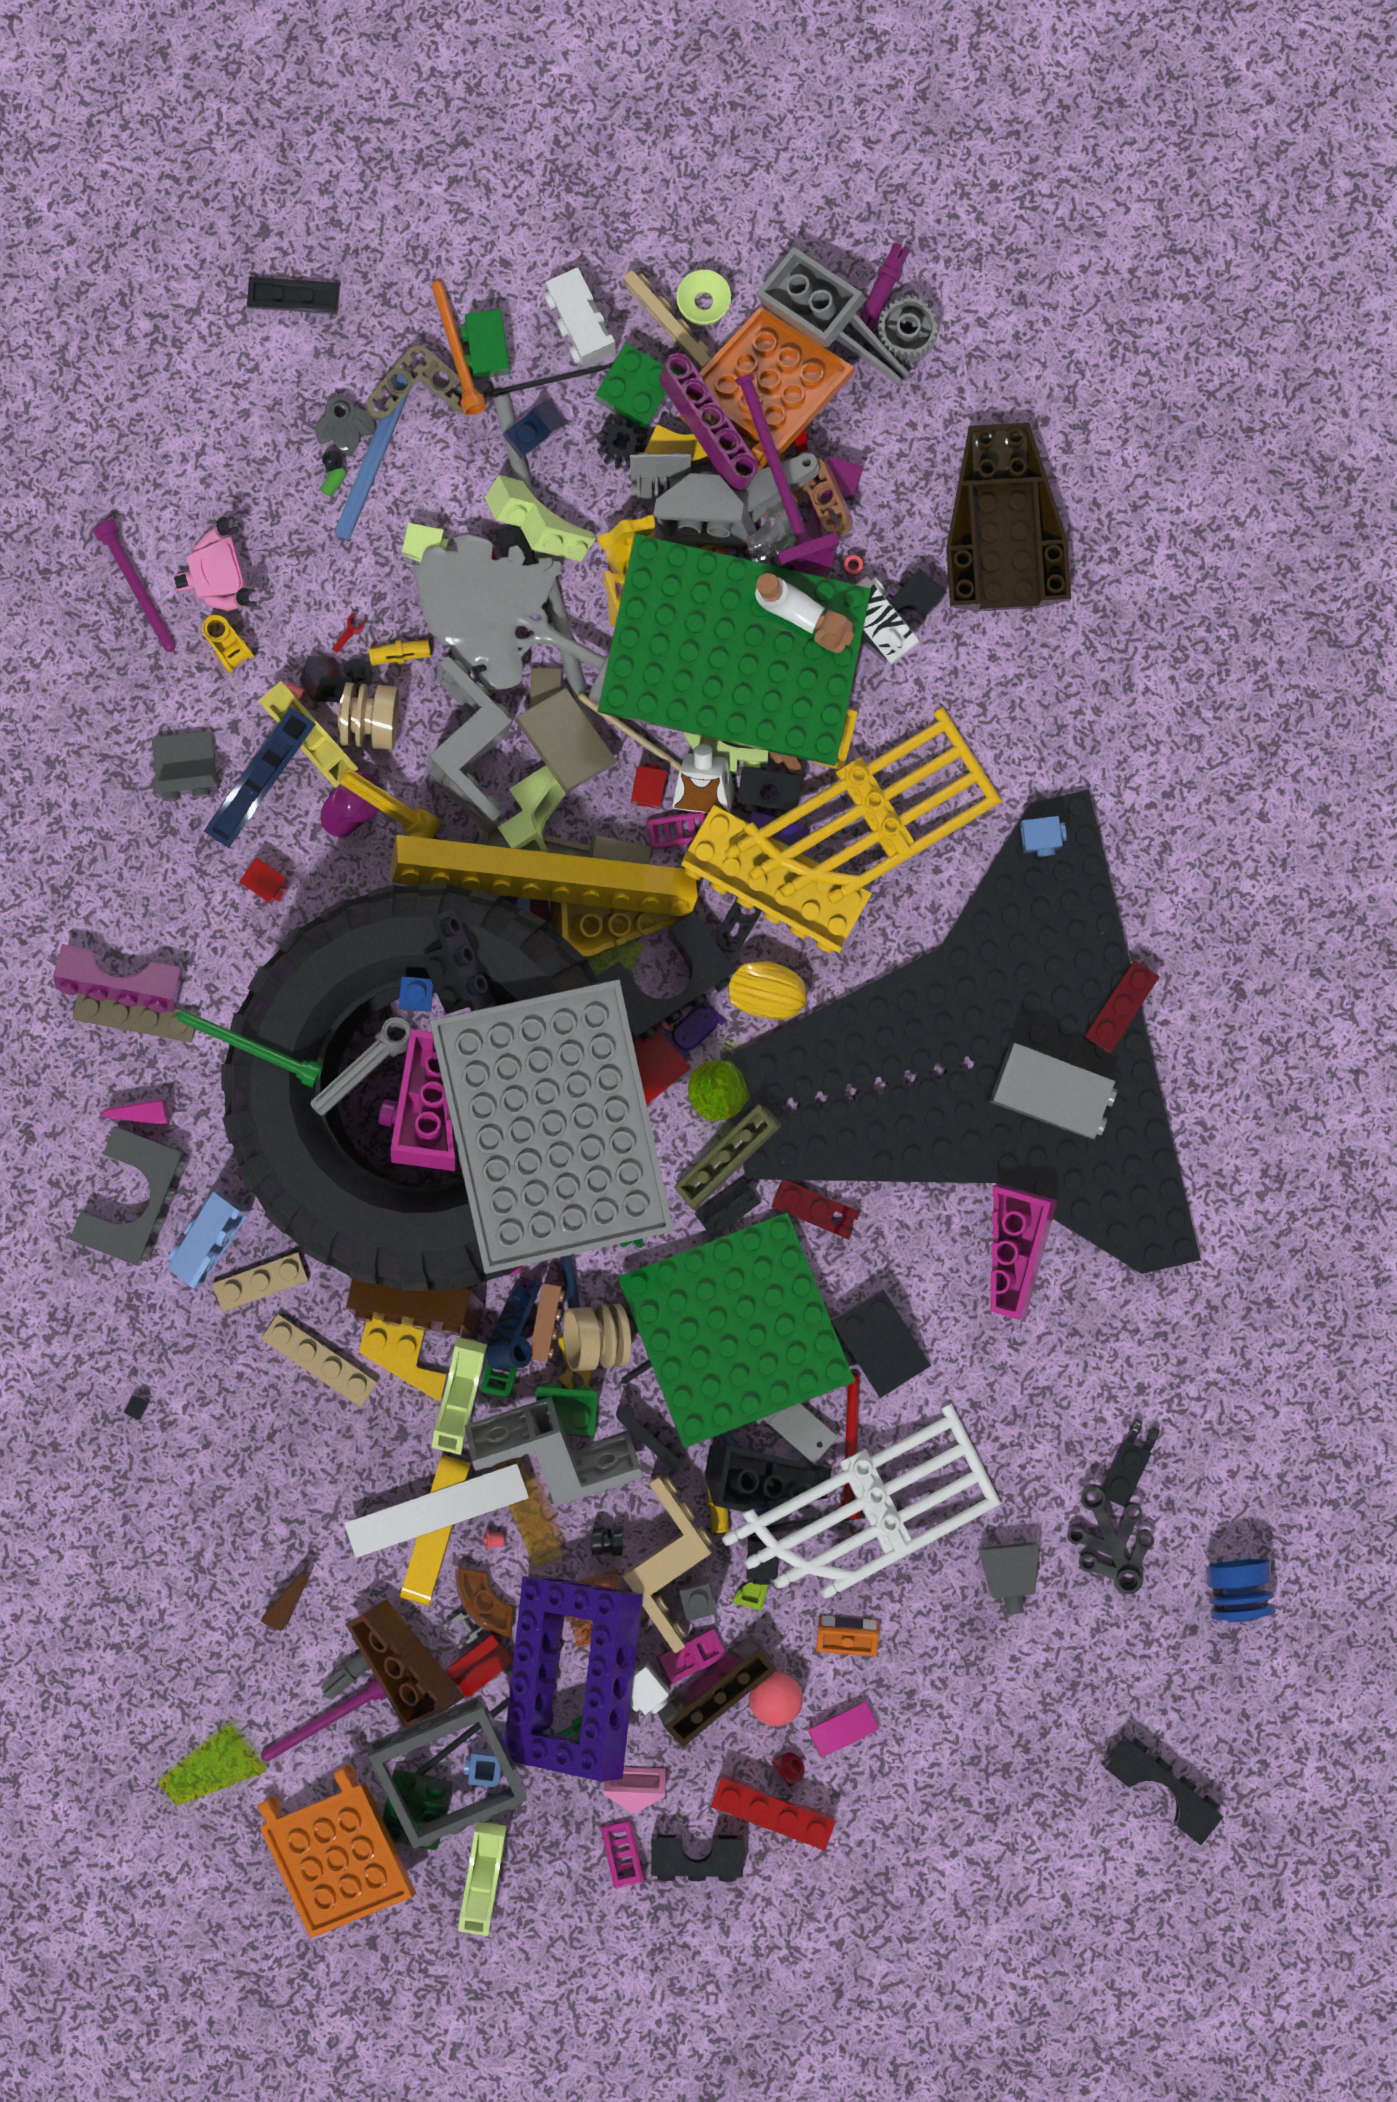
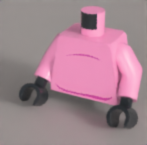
[174,516,257,612]

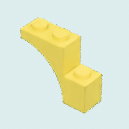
[258,681,358,788]

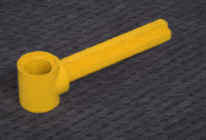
[339,769,442,839]

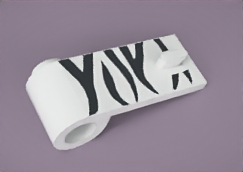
[856,576,920,665]

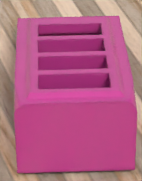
[647,812,708,850]
[103,1100,170,1125]
[601,1820,646,1889]

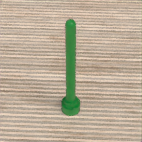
[177,1010,323,1088]

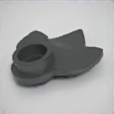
[315,396,376,456]

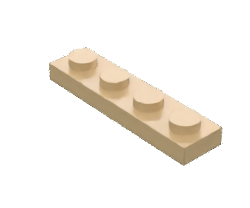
[623,270,712,371]
[261,1314,378,1408]

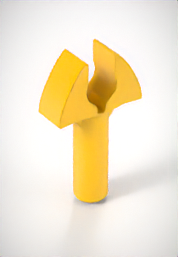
[558,1335,591,1389]

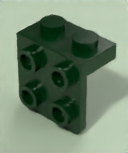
[382,1769,453,1850]

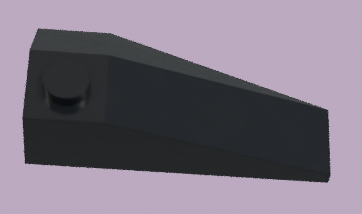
[705,1445,832,1512]

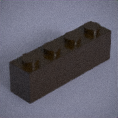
[658,1635,777,1748]

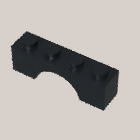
[1102,1736,1223,1845]

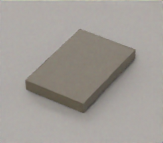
[515,688,617,793]

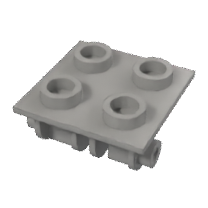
[630,452,691,499]

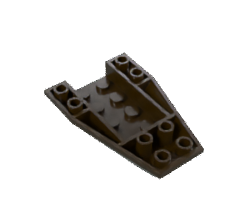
[946,422,1071,612]

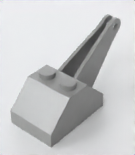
[756,246,909,386]
[653,453,820,547]

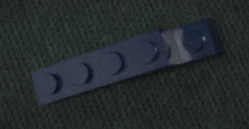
[204,706,316,848]

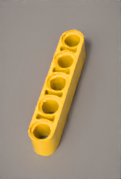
[400,1454,471,1606]

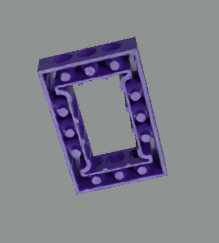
[504,1575,643,1782]

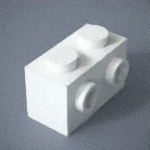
[631,1659,669,1715]

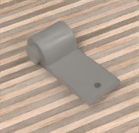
[756,1404,838,1465]

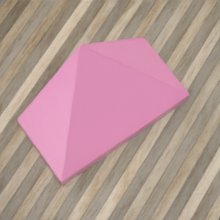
[604,1767,666,1812]

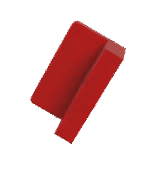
[444,1633,513,1697]

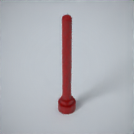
[837,1372,861,1519]

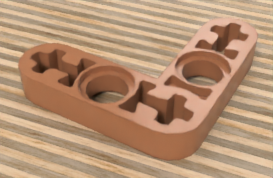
[762,457,853,537]

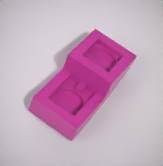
[655,1629,727,1685]
[807,1701,879,1757]

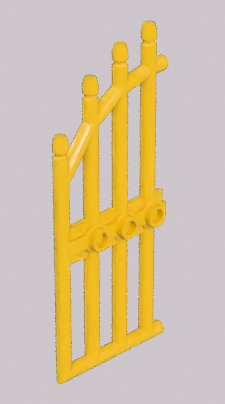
[725,708,1002,904]

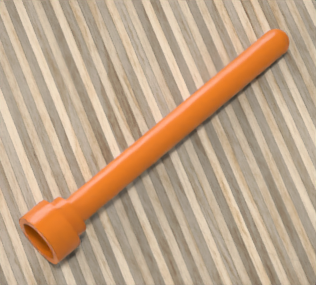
[432,280,487,415]

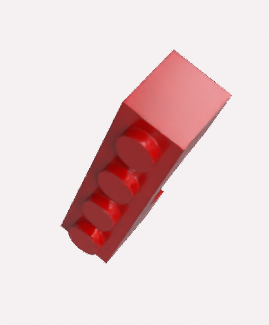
[710,1773,836,1851]

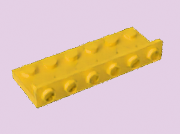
[681,804,872,954]

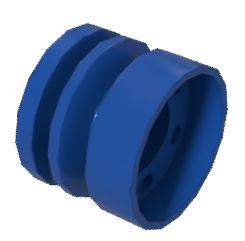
[1205,1559,1276,1622]

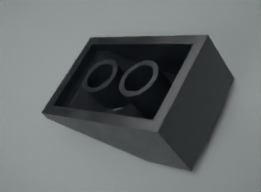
[831,1289,931,1398]

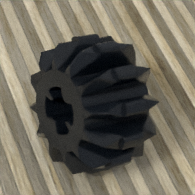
[597,418,647,470]

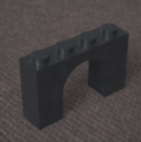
[597,912,735,1043]

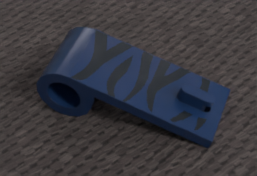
[486,1279,543,1369]

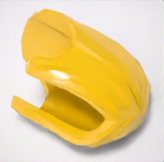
[728,961,807,1020]

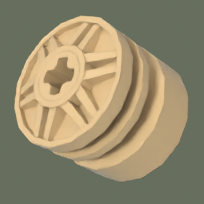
[338,682,399,750]
[563,1304,631,1371]

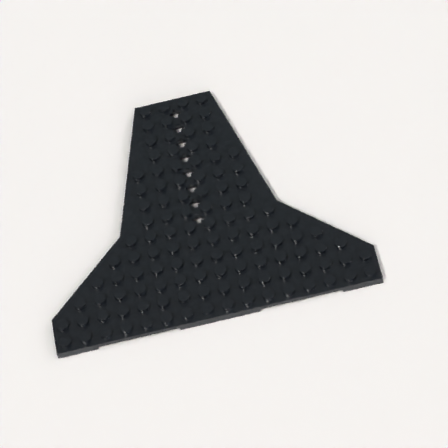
[719,790,1201,1274]

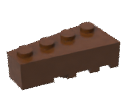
[346,1279,484,1339]
[345,1599,465,1728]

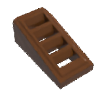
[261,1570,311,1631]

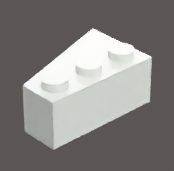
[543,267,616,369]

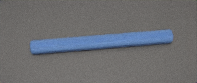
[335,372,415,540]

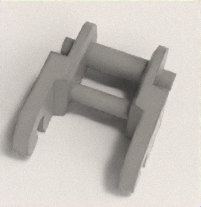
[443,1611,487,1650]

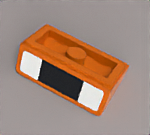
[816,1615,879,1657]

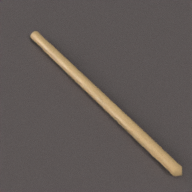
[577,693,682,772]

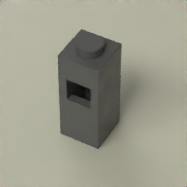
[679,1576,717,1622]

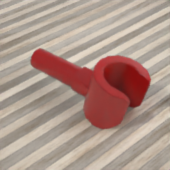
[332,613,365,653]

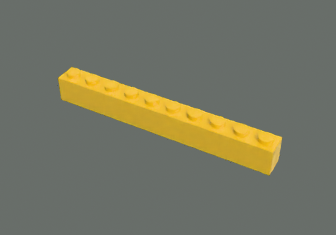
[391,835,698,917]

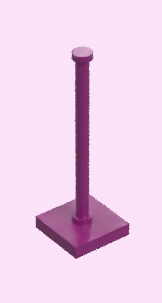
[736,373,840,568]

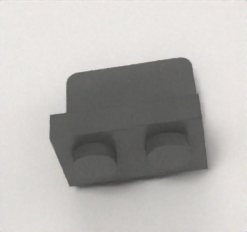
[152,731,219,801]

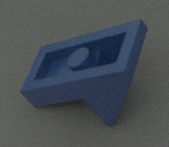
[503,400,567,458]

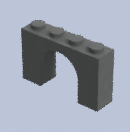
[69,1126,188,1266]

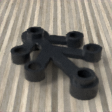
[1067,1484,1154,1594]

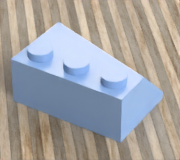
[168,1191,251,1289]

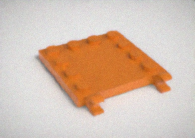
[679,306,855,471]
[258,1763,417,1938]

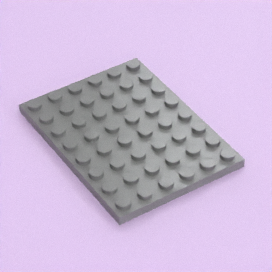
[429,979,674,1274]

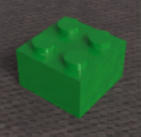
[595,343,678,432]

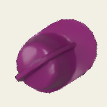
[320,771,381,837]

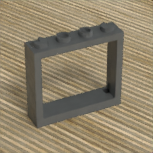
[368,1695,527,1849]

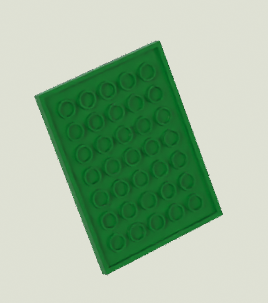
[597,534,871,766]

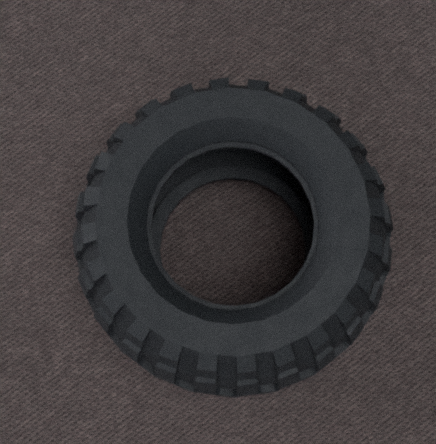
[221,883,600,1291]

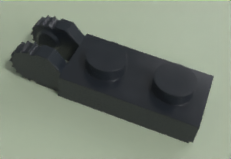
[1098,1419,1160,1507]

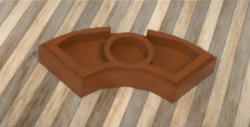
[455,1568,514,1638]

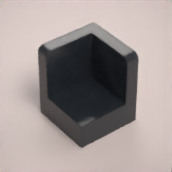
[300,656,348,702]

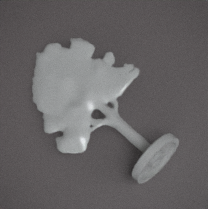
[412,534,609,704]

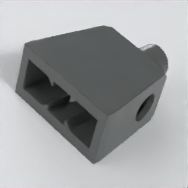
[978,1542,1038,1614]

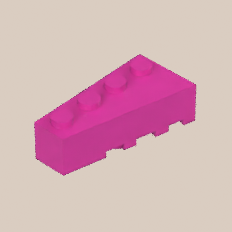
[391,1029,455,1171]
[990,1184,1057,1320]

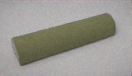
[674,1104,781,1210]

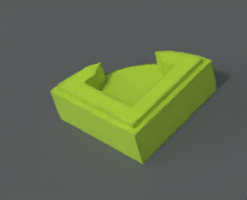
[732,1581,769,1611]

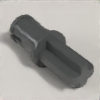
[320,1651,370,1700]

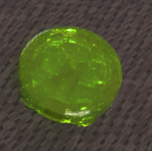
[688,1060,749,1121]

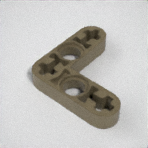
[365,345,464,420]

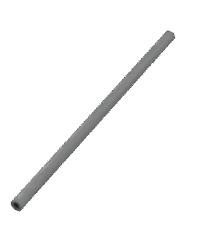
[494,395,596,730]

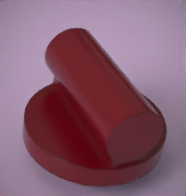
[772,1752,805,1787]

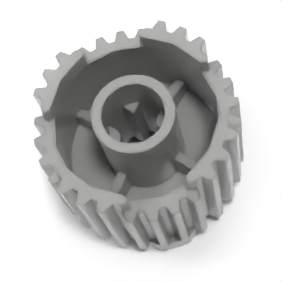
[877,295,939,363]

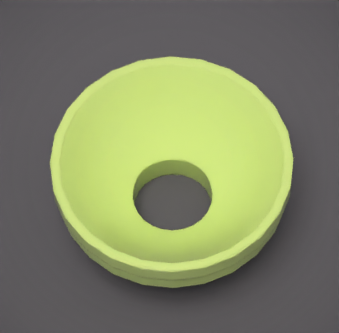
[676,269,731,325]

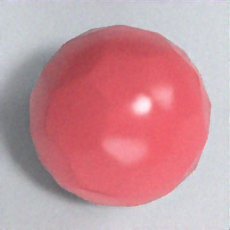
[749,1672,803,1726]

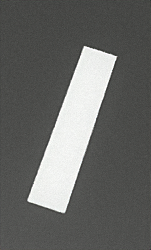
[344,1464,529,1558]

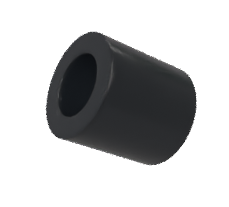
[123,1395,149,1420]

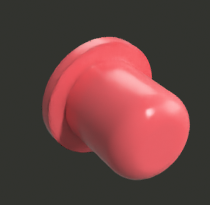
[483,1529,505,1551]

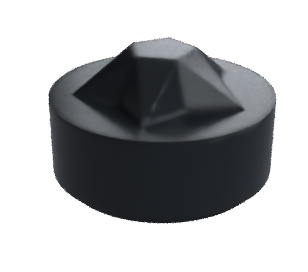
[343,659,373,690]

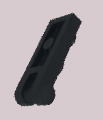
[616,1403,683,1472]

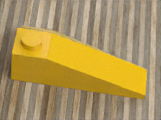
[550,901,677,956]

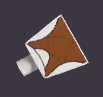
[673,744,735,813]

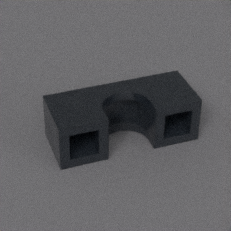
[861,568,947,663]
[651,1834,743,1882]

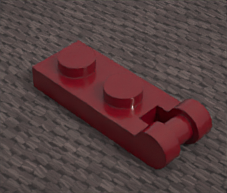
[771,1179,861,1240]

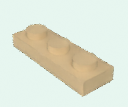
[212,1252,309,1312]

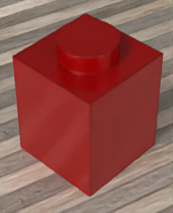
[631,762,667,809]
[239,857,289,905]

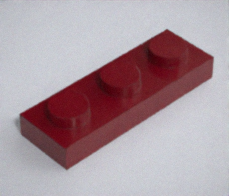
[1084,960,1160,1053]

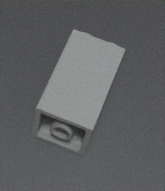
[989,1043,1117,1139]

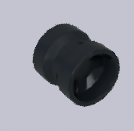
[592,1525,624,1556]

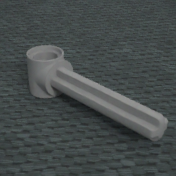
[310,1017,411,1116]

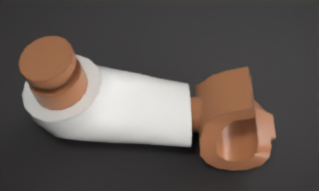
[755,573,854,653]

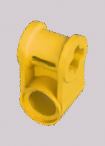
[202,615,255,674]

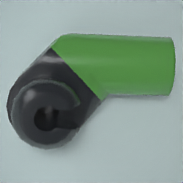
[319,450,346,498]

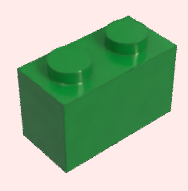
[460,309,510,379]

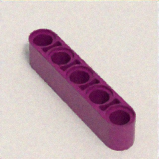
[659,353,758,491]

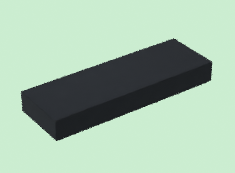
[247,277,339,315]

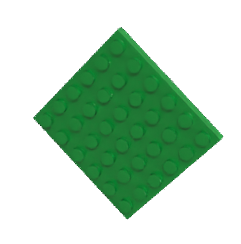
[618,1212,855,1449]

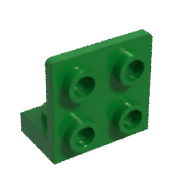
[535,1383,598,1438]

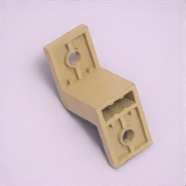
[623,1473,713,1653]

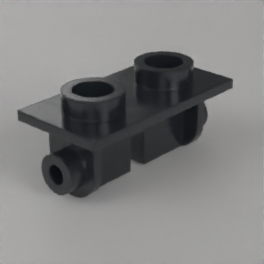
[695,1179,761,1238]

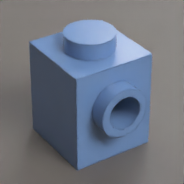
[1020,816,1067,857]
[464,1748,502,1788]

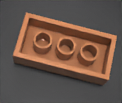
[531,1283,565,1362]

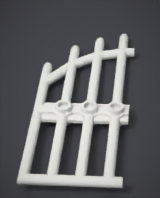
[722,1403,1002,1599]

